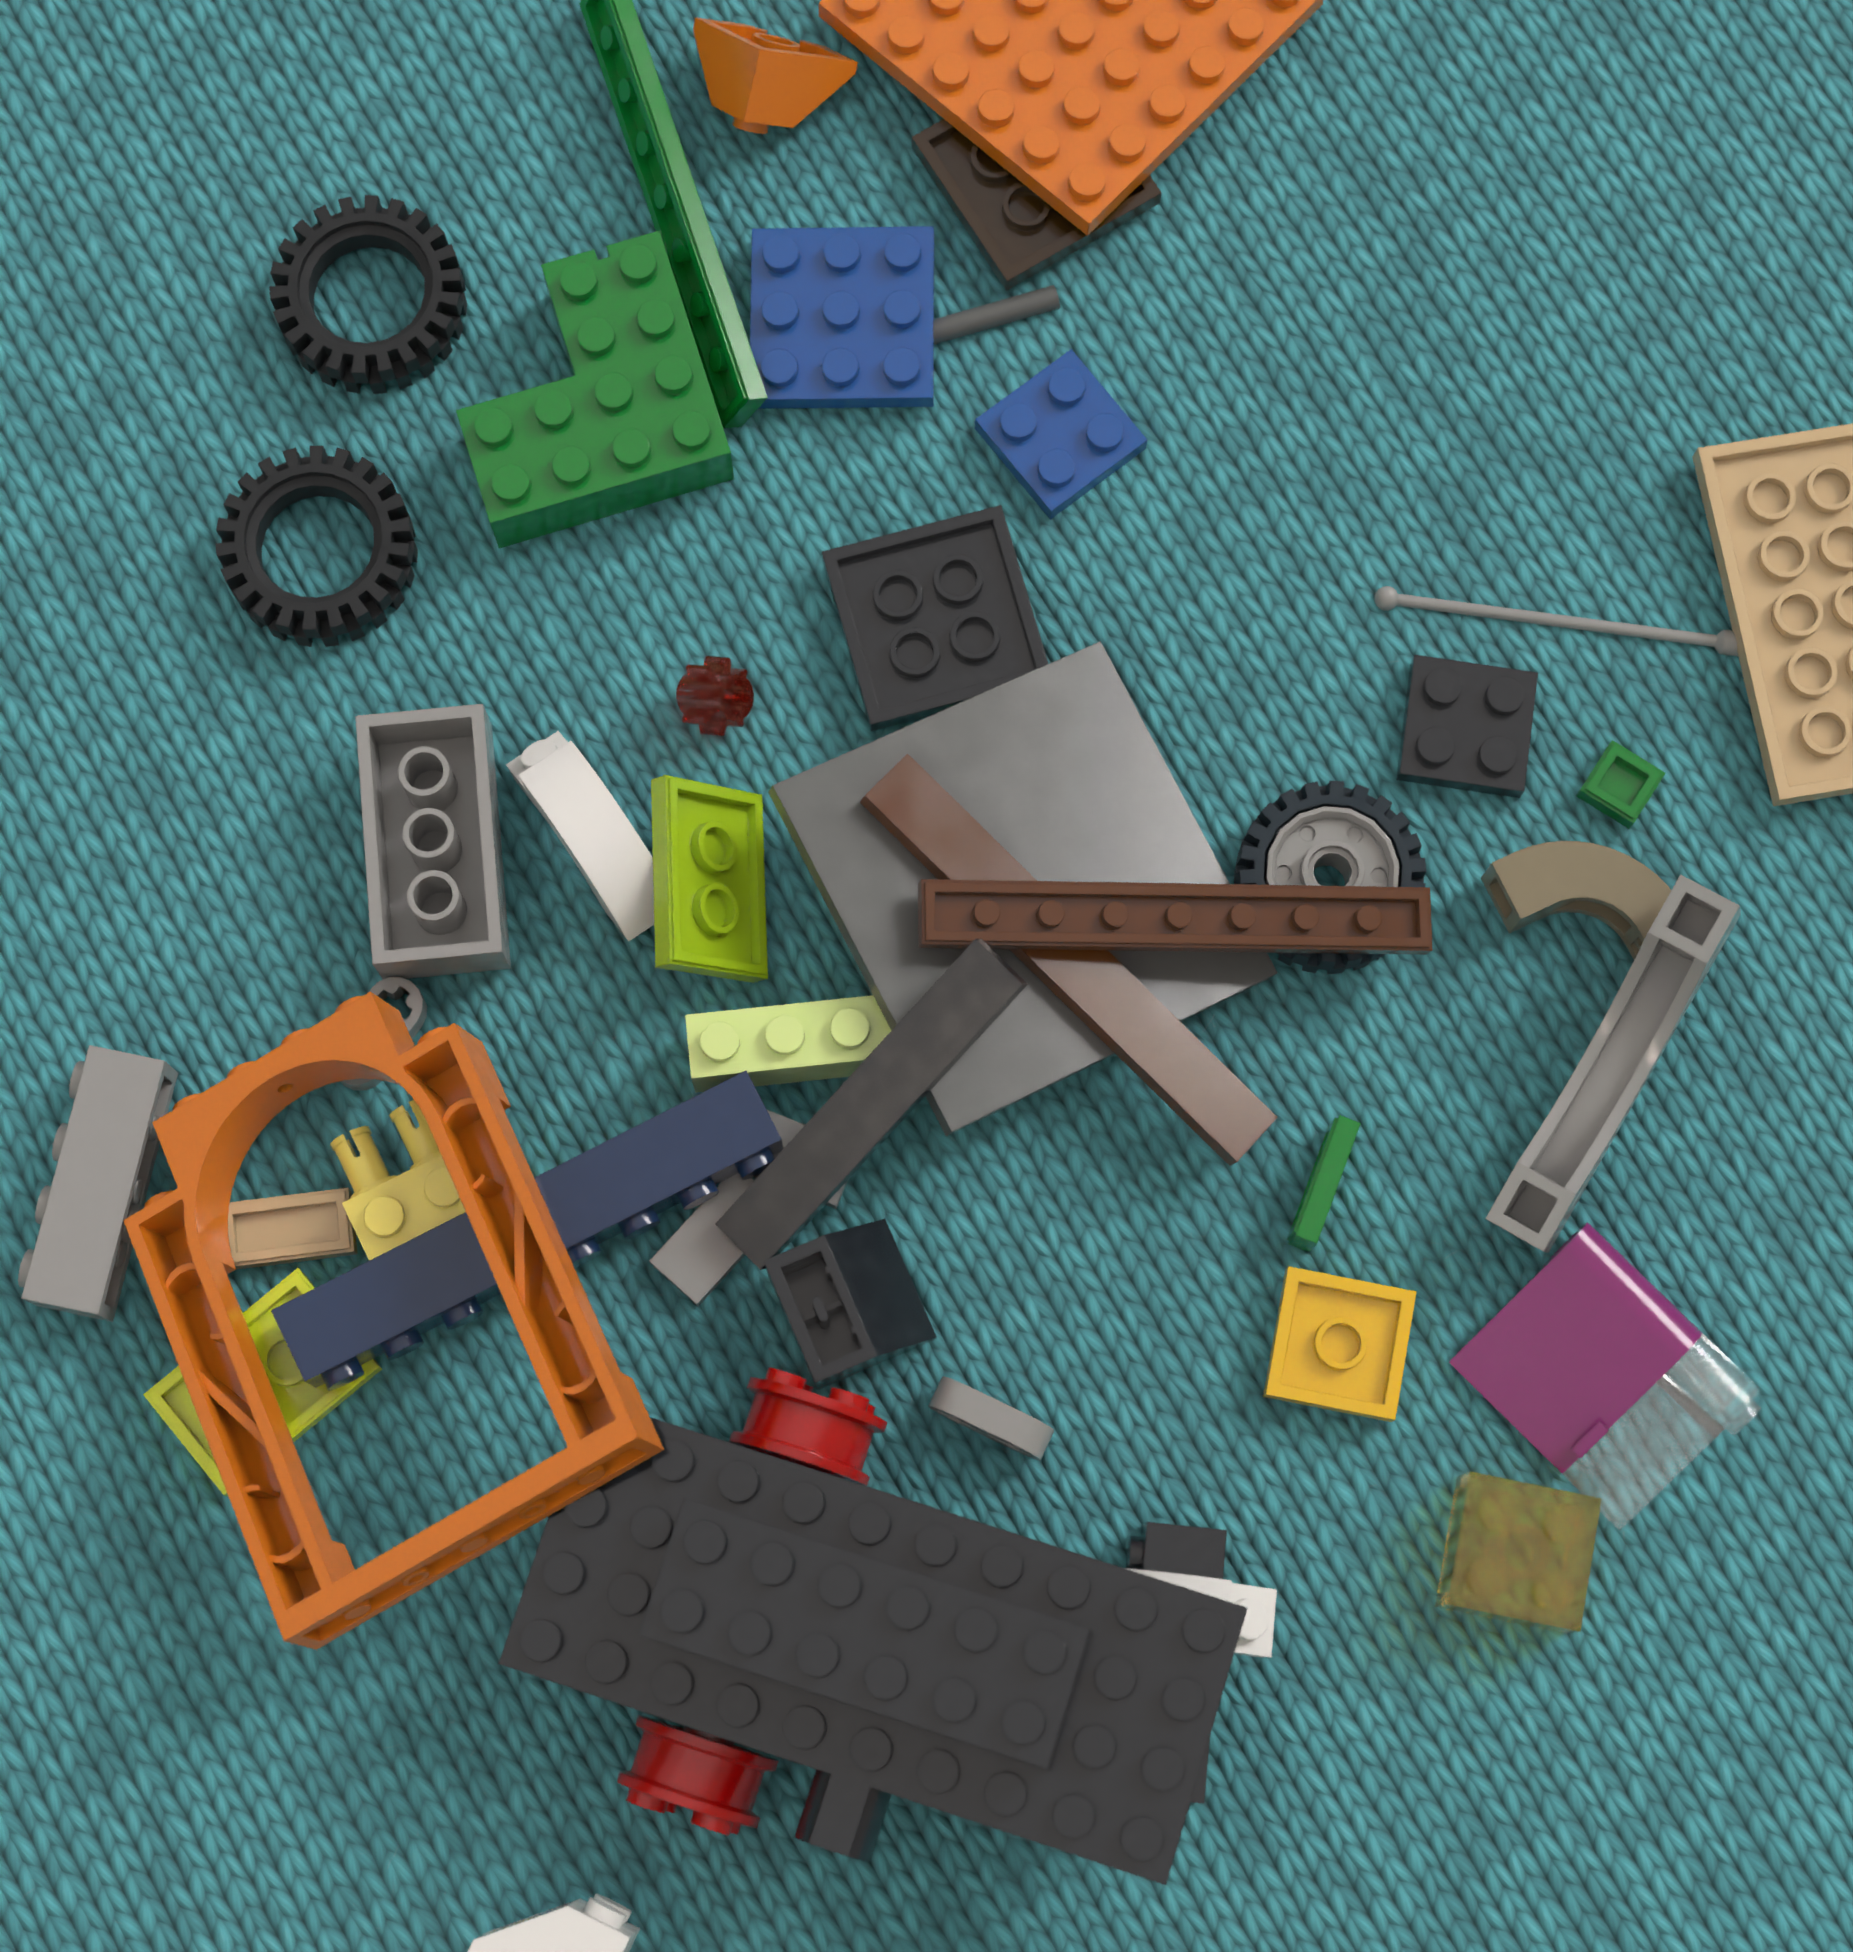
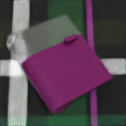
[1449,1222,1761,1530]

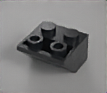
[764,1219,937,1391]

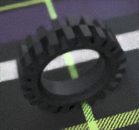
[269,195,467,394]
[216,446,418,647]

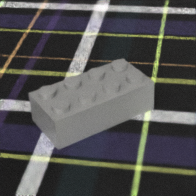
[355,704,511,979]

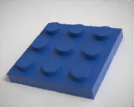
[750,226,935,409]

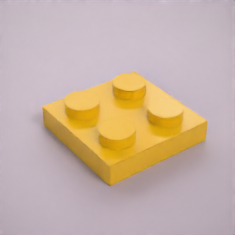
[1263,1266,1417,1422]

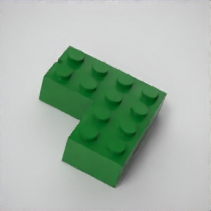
[456,231,734,549]

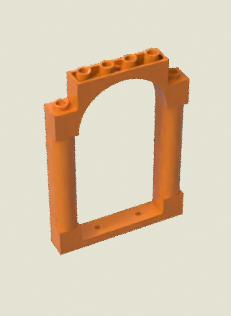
[123,991,664,1650]

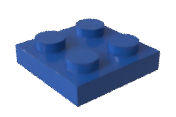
[975,349,1148,520]

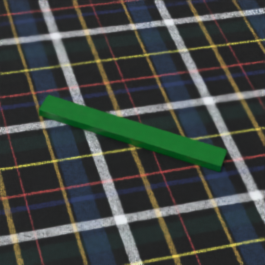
[579,0,768,428]

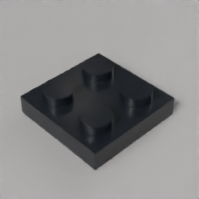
[1396,655,1538,798]

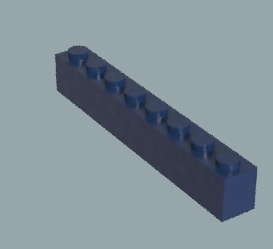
[271,1071,784,1391]

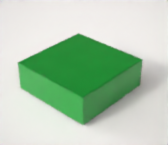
[1576,740,1666,829]

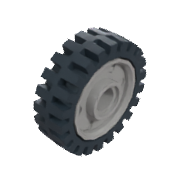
[1234,781,1426,974]

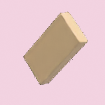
[228,1188,358,1270]

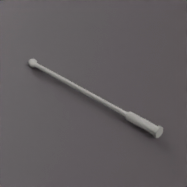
[1374,586,1738,656]

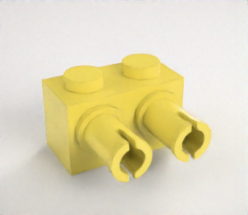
[330,1100,466,1261]

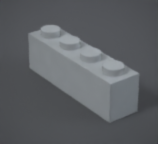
[18,1045,178,1322]

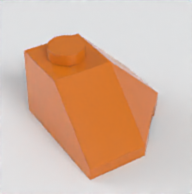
[693,17,858,134]

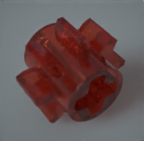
[676,656,754,736]

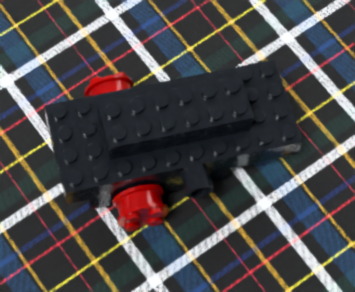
[498,1367,1247,1885]

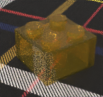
[1435,1471,1602,1634]

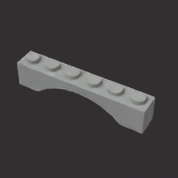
[1485,874,1741,1253]

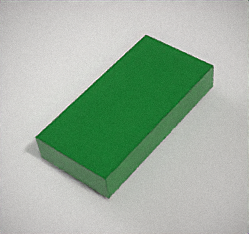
[1286,1115,1361,1252]

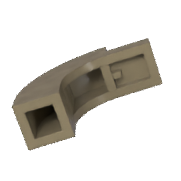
[1481,841,1671,959]

